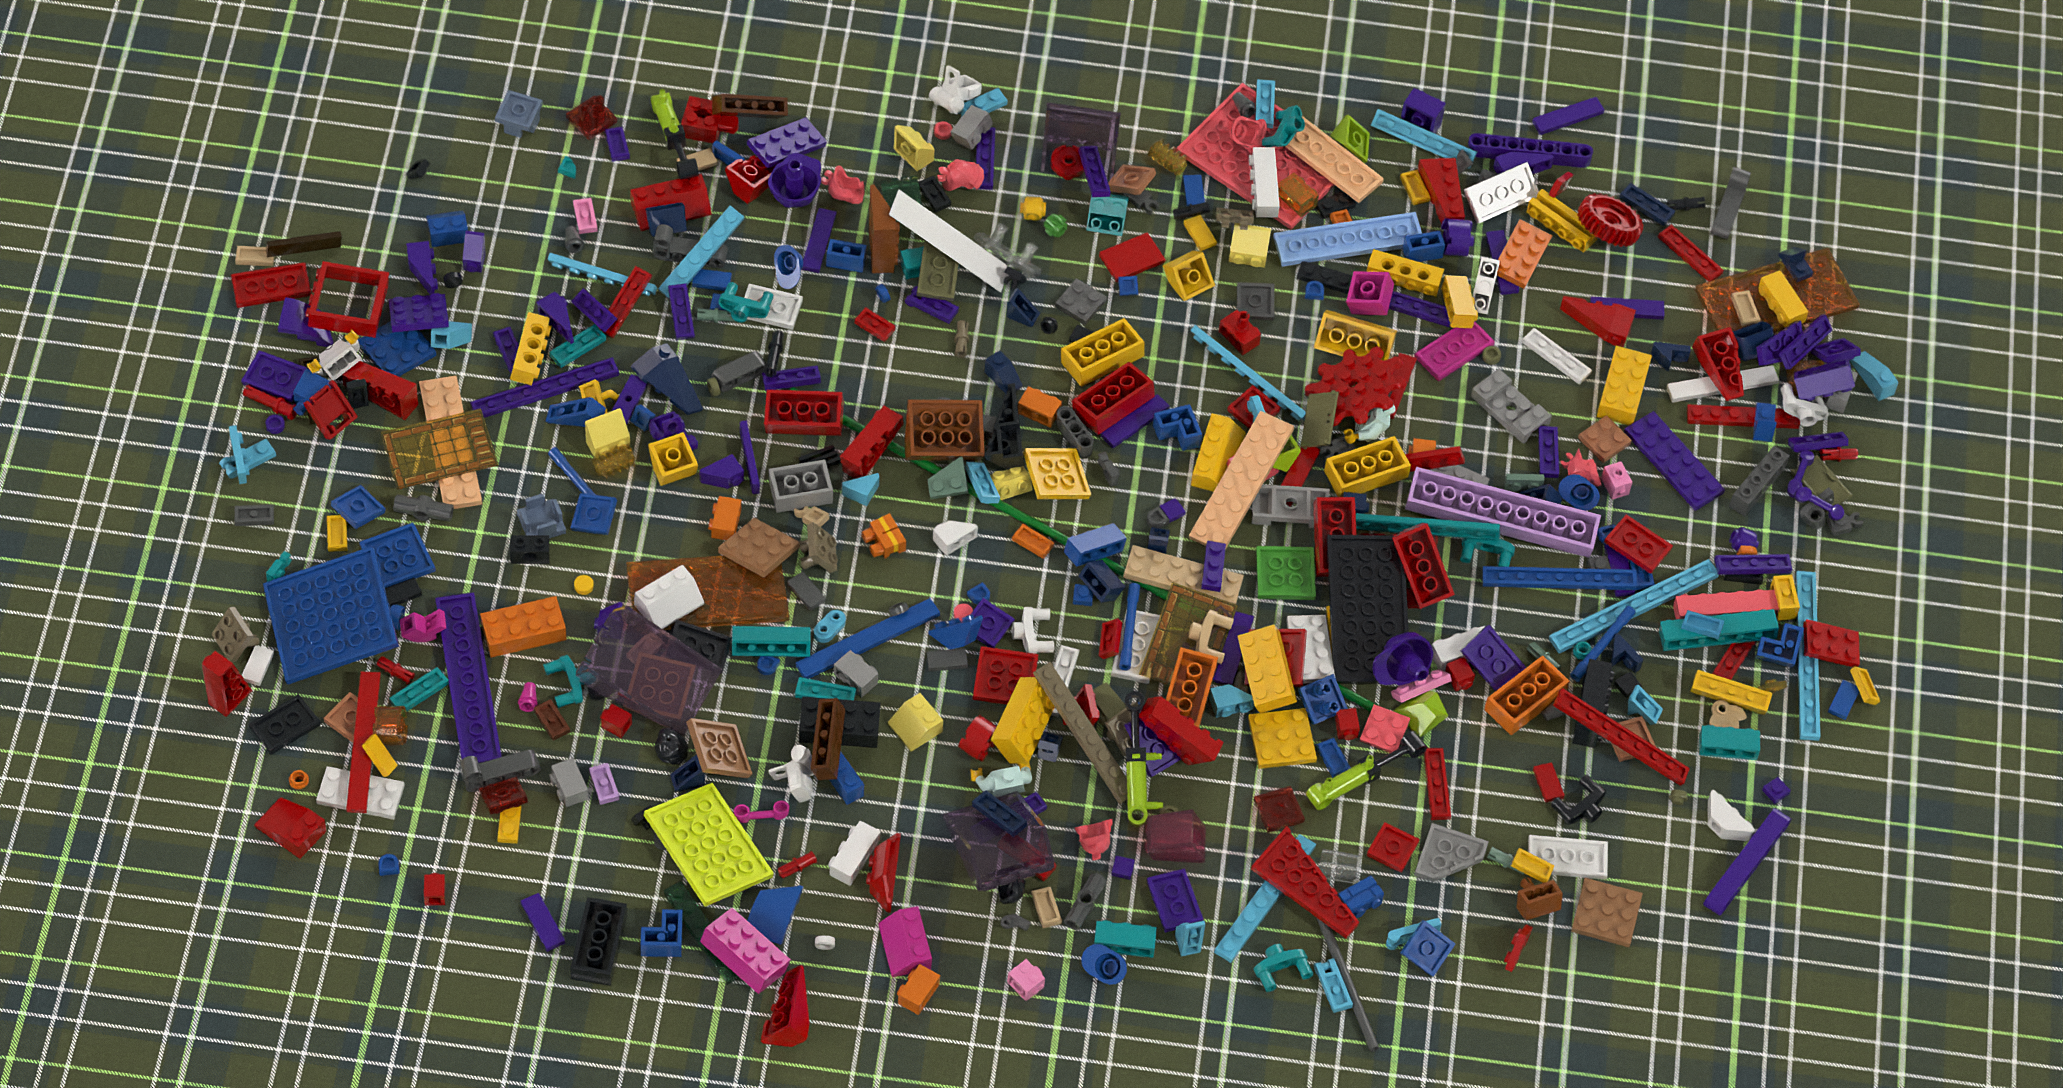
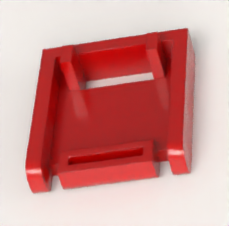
[303,380,358,440]

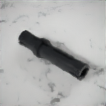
[764,330,784,377]

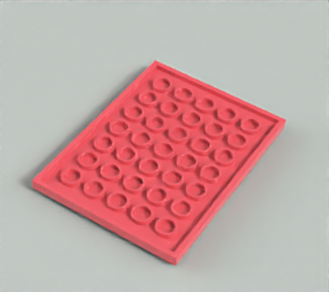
[1176,83,1335,230]

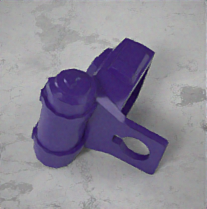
[649,411,698,451]

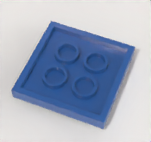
[358,321,436,377]
[359,522,436,588]

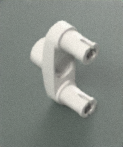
[1780,384,1829,427]
[1012,607,1054,654]

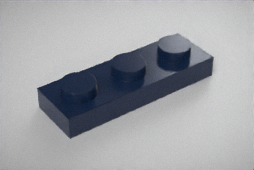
[1619,182,1675,226]
[972,790,1028,837]

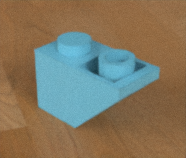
[431,321,472,349]
[1209,684,1254,718]

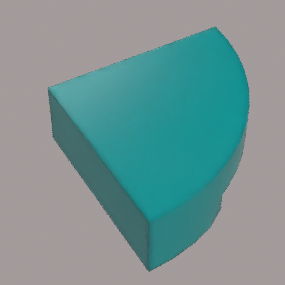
[558,155,576,179]

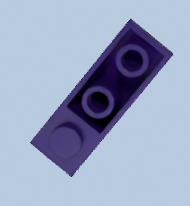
[406,241,438,295]

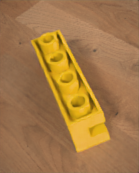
[1526,189,1598,253]
[1690,670,1773,715]

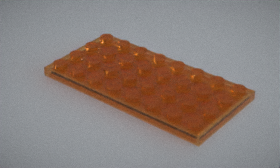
[1695,248,1860,333]
[626,556,790,632]

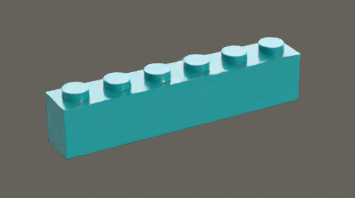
[1659,609,1779,651]

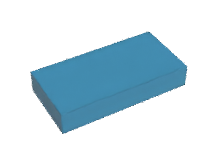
[1681,610,1724,639]

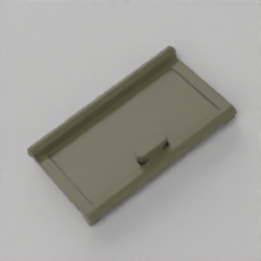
[1301,390,1339,449]
[1791,455,1853,514]

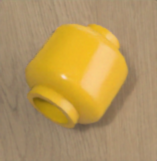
[1020,196,1046,221]

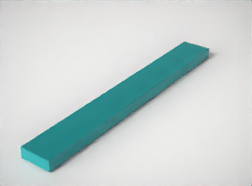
[1356,513,1500,540]

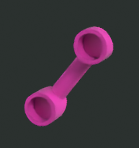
[734,801,789,823]

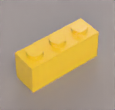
[1758,270,1808,328]
[1441,275,1478,328]

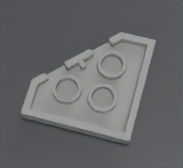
[1414,823,1489,882]

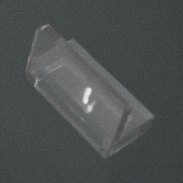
[1319,849,1362,884]

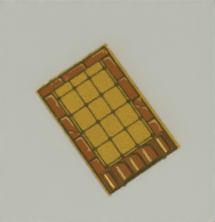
[381,408,498,490]
[1139,582,1238,686]

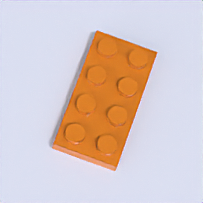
[1497,219,1553,289]

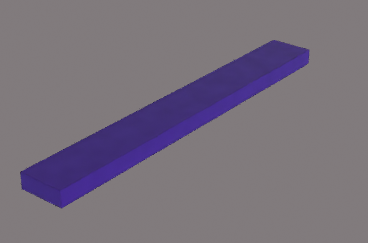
[470,357,619,418]

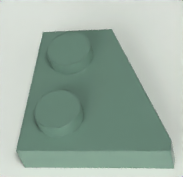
[927,457,968,500]

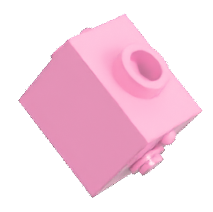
[1601,462,1632,500]
[1007,959,1045,1001]

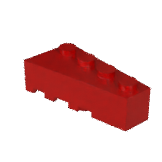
[1417,158,1465,225]
[840,406,904,479]
[1138,696,1224,765]

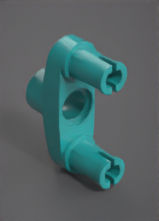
[1262,105,1305,147]
[718,282,774,323]
[1460,538,1515,567]
[543,655,591,708]
[1253,944,1313,992]

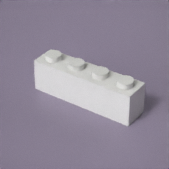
[1249,147,1280,217]

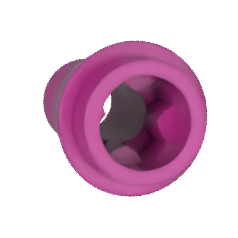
[518,682,537,712]

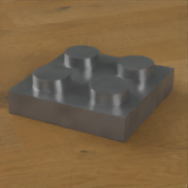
[1055,278,1107,325]

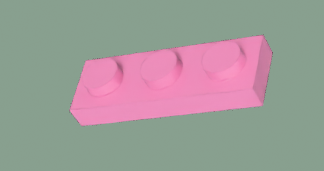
[1391,669,1452,703]

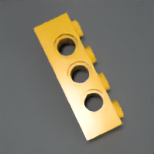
[1366,249,1444,297]
[510,312,552,385]

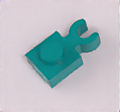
[266,551,292,582]

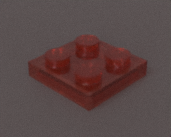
[479,777,528,815]
[1253,786,1305,833]

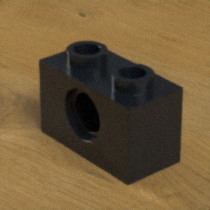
[510,535,550,564]

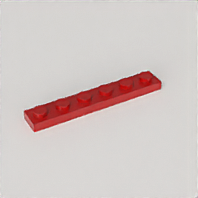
[1686,404,1800,429]

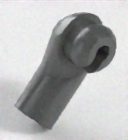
[1233,672,1251,695]
[1000,914,1031,931]

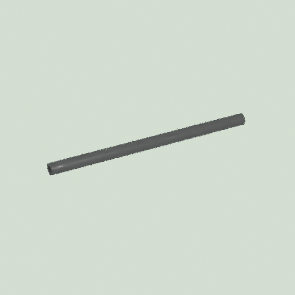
[1316,917,1379,1052]

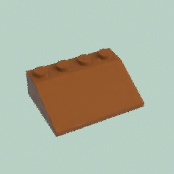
[868,185,900,273]
[905,400,985,461]

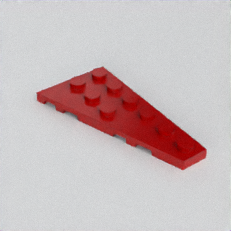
[1251,826,1359,939]

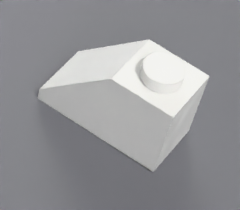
[933,521,978,556]

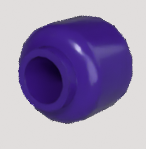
[1729,527,1759,551]

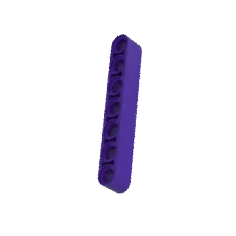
[1467,133,1593,168]
[1703,808,1792,916]

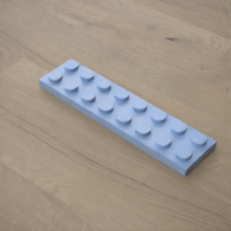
[1273,212,1422,267]

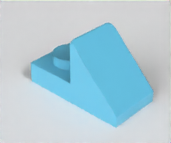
[1627,685,1663,725]

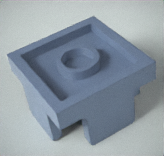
[495,90,543,138]
[517,494,566,538]

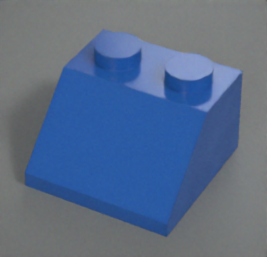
[426,210,468,247]

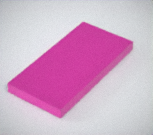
[1414,322,1495,382]

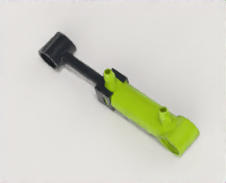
[651,89,699,180]
[1125,691,1163,827]
[1306,731,1427,810]

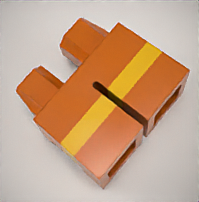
[861,513,906,559]

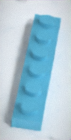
[1371,109,1477,169]
[658,206,745,299]
[547,253,658,296]

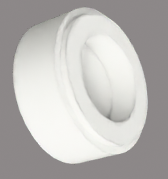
[815,936,835,950]

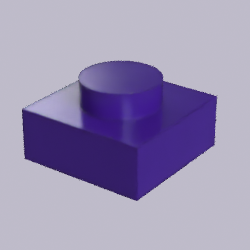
[1762,777,1791,804]

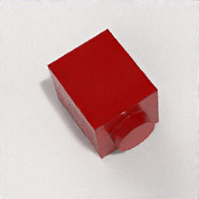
[1445,657,1475,691]
[600,704,632,739]
[1335,708,1360,740]
[424,873,445,906]

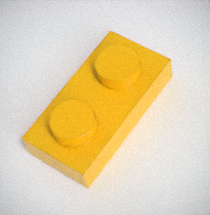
[497,804,522,844]

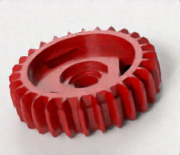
[1577,193,1644,247]

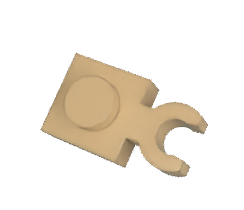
[794,506,829,527]

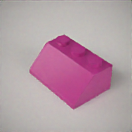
[878,906,932,977]

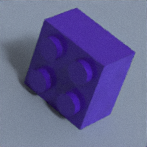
[1401,88,1446,134]

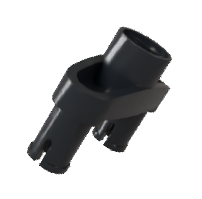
[1551,774,1607,825]

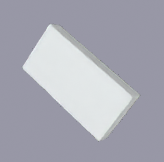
[242,645,274,686]

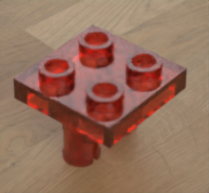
[566,95,618,140]

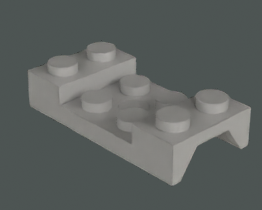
[1471,369,1552,444]
[1252,485,1330,528]

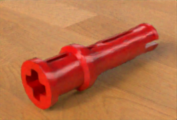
[243,385,297,420]

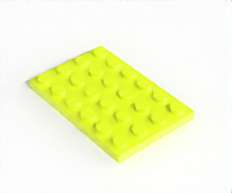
[644,783,774,907]

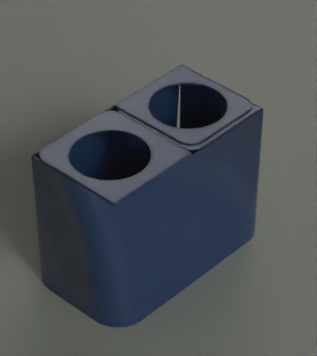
[645,203,687,237]
[1733,322,1774,361]

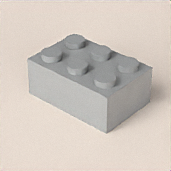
[769,460,833,513]

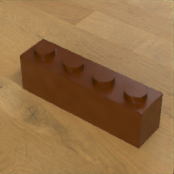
[712,93,788,119]
[810,698,845,780]

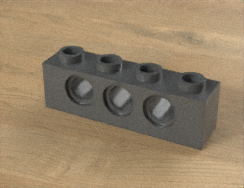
[1729,446,1790,517]

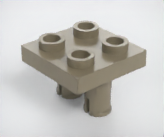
[800,522,838,573]
[212,607,259,663]
[1104,702,1140,756]

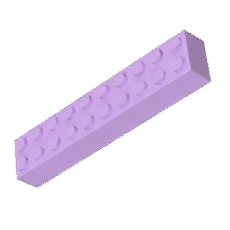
[1405,467,1601,558]

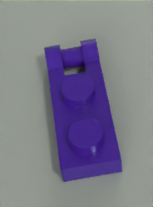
[904,286,959,324]

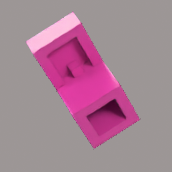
[400,609,446,642]

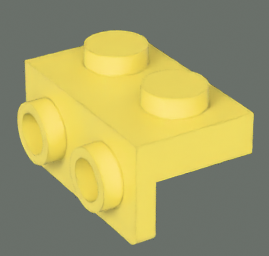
[990,466,1033,500]

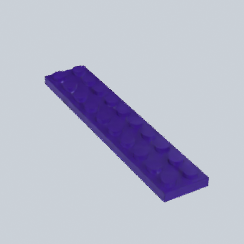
[435,592,502,763]

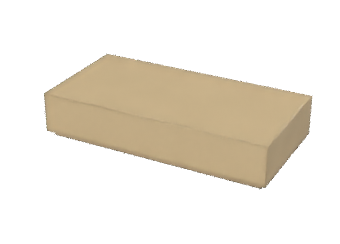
[676,148,717,171]
[235,246,274,266]
[1731,290,1761,327]
[1031,886,1062,929]

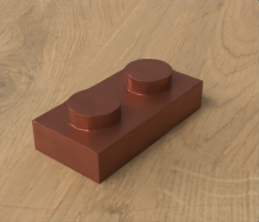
[534,699,570,741]

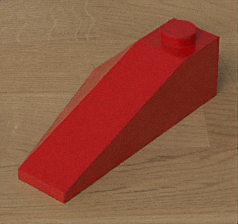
[725,155,775,204]
[1560,296,1636,348]
[1692,327,1744,401]
[761,965,810,1047]

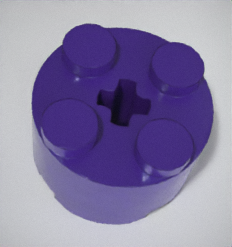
[1441,219,1474,256]

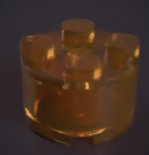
[373,706,408,746]

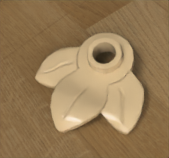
[1709,700,1747,729]

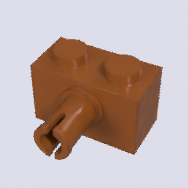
[1516,877,1563,921]

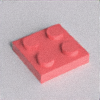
[1360,704,1410,753]

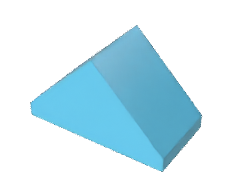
[842,473,879,506]

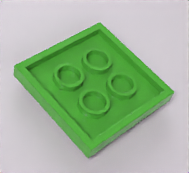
[1256,546,1316,600]

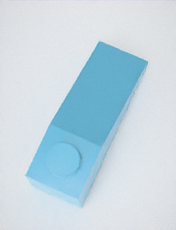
[1849,351,1898,401]
[1175,921,1205,957]

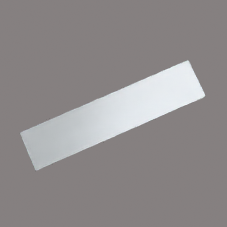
[889,190,1008,292]

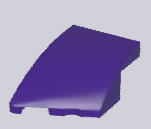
[278,297,334,347]

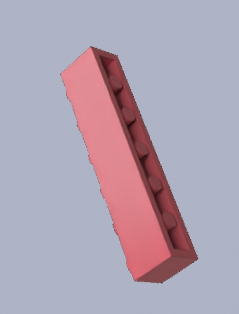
[1673,589,1779,620]

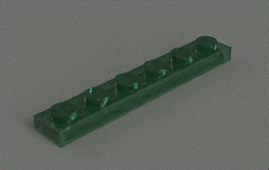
[664,881,740,985]

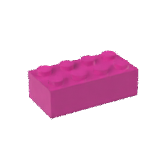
[700,908,791,994]

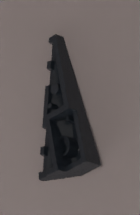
[985,383,1024,469]

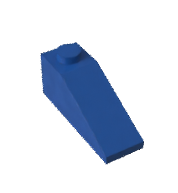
[545,397,606,427]

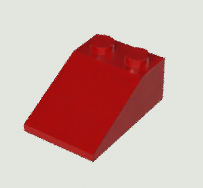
[254,797,326,859]

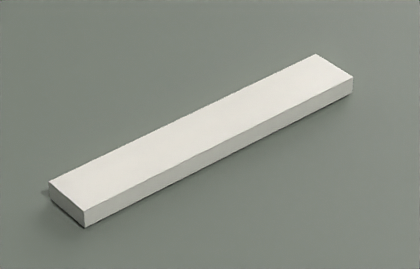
[1666,365,1779,403]

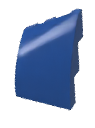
[747,885,804,945]

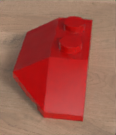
[866,833,901,913]

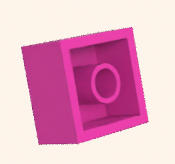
[1346,271,1394,315]

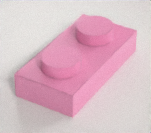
[573,198,598,234]

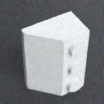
[634,565,704,632]

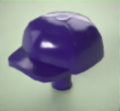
[768,153,821,208]
[1373,632,1433,685]

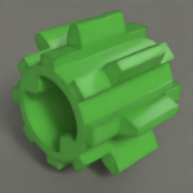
[1043,214,1068,237]

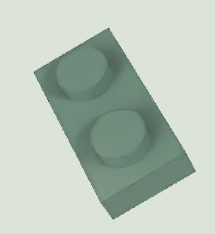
[1504,473,1544,492]

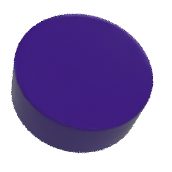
[265,414,285,434]

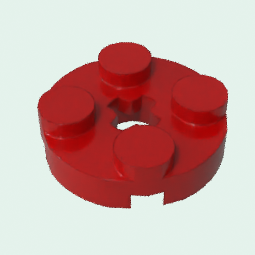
[1050,145,1084,180]

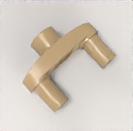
[1188,609,1234,665]

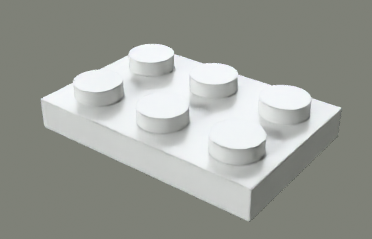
[744,284,803,330]

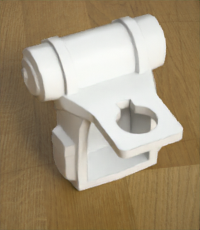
[929,66,982,114]
[768,745,814,803]

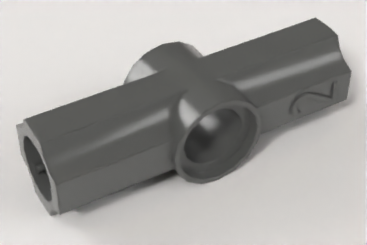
[393,494,454,522]
[1064,873,1107,930]

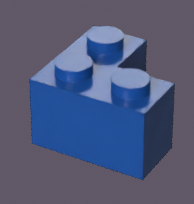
[1153,404,1202,451]
[1755,623,1804,668]
[641,909,683,957]

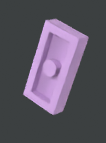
[589,763,619,805]

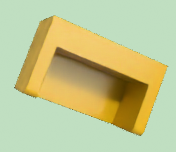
[1770,575,1800,621]

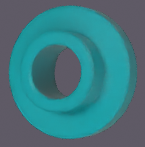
[1573,641,1592,660]

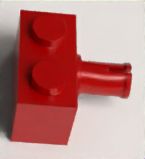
[1219,310,1261,356]

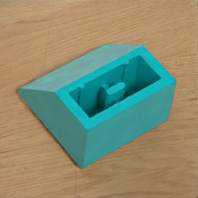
[1086,194,1129,236]

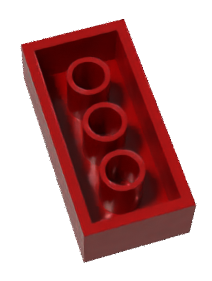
[1072,362,1155,435]
[764,390,844,436]
[1313,497,1356,577]

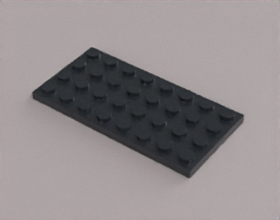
[1326,535,1409,684]

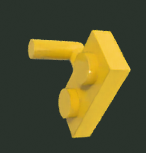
[579,379,619,414]

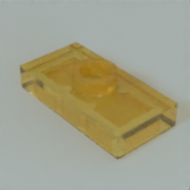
[1757,679,1787,693]

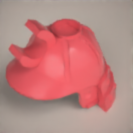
[1221,116,1267,153]
[937,159,984,191]
[821,165,865,204]
[1560,449,1602,487]
[1075,819,1113,861]

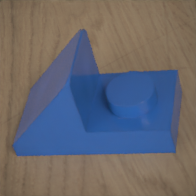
[1753,403,1777,442]

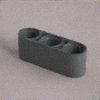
[711,351,766,392]
[1056,406,1094,458]

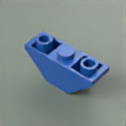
[928,614,983,650]

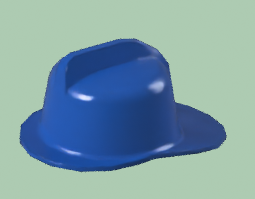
[774,245,803,289]
[1558,474,1600,511]
[1081,944,1127,985]

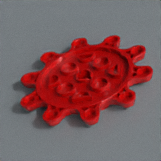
[1305,346,1407,427]

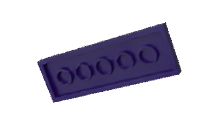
[1624,411,1725,511]

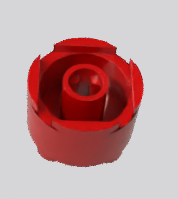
[958,715,997,762]

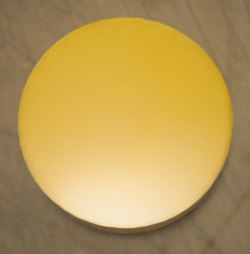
[574,575,594,595]

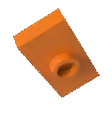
[1012,524,1054,559]

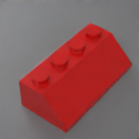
[630,173,712,231]
[1392,523,1455,609]

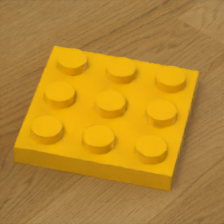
[1023,448,1091,499]
[1248,708,1317,769]

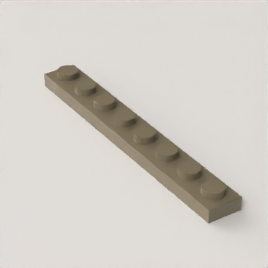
[1033,662,1127,805]

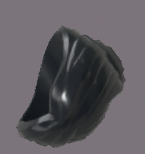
[655,727,689,765]
[997,869,1026,904]

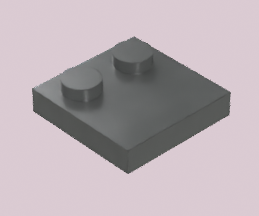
[1237,282,1274,320]

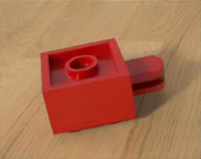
[681,96,739,144]

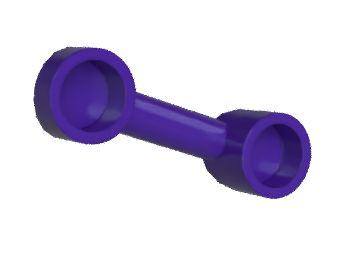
[1787,450,1814,498]
[1795,487,1844,521]

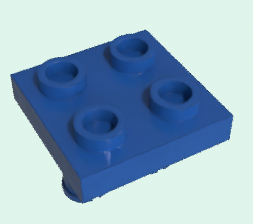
[1297,674,1348,725]

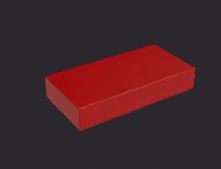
[1533,762,1565,803]

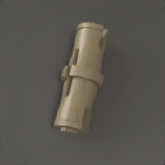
[954,320,969,358]

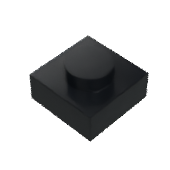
[405,159,430,179]

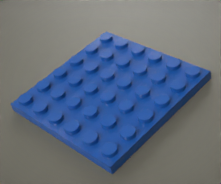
[263,546,399,684]

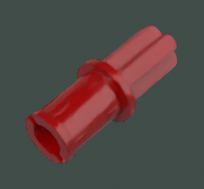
[1820,447,1858,462]
[376,656,415,684]
[777,851,817,879]

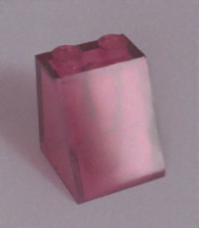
[1144,809,1206,863]

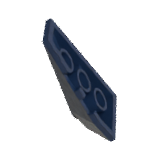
[631,343,703,415]

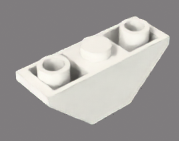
[1473,257,1500,314]
[1708,790,1755,841]

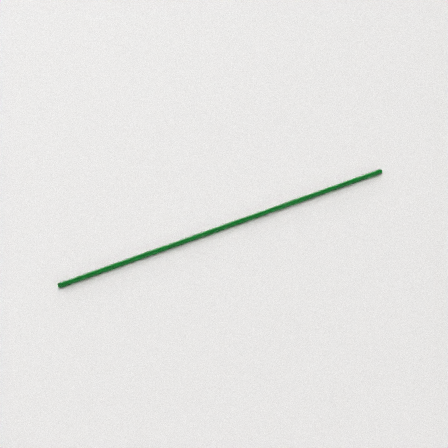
[791,387,1381,712]

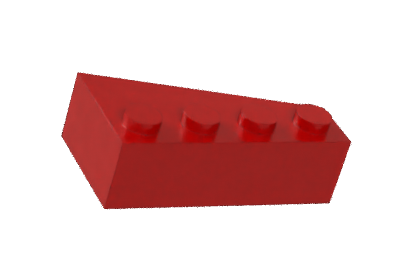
[342,361,418,420]
[202,651,253,717]

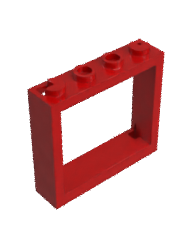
[305,261,390,338]

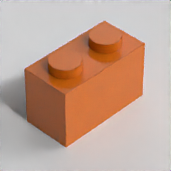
[1018,386,1062,428]
[708,496,742,540]
[897,964,940,1015]

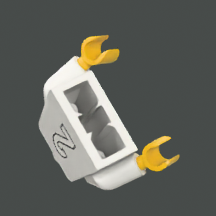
[307,330,361,380]

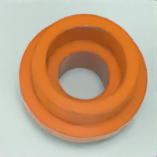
[289,770,309,789]

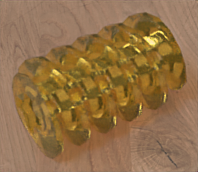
[1147,138,1187,176]
[592,444,635,479]

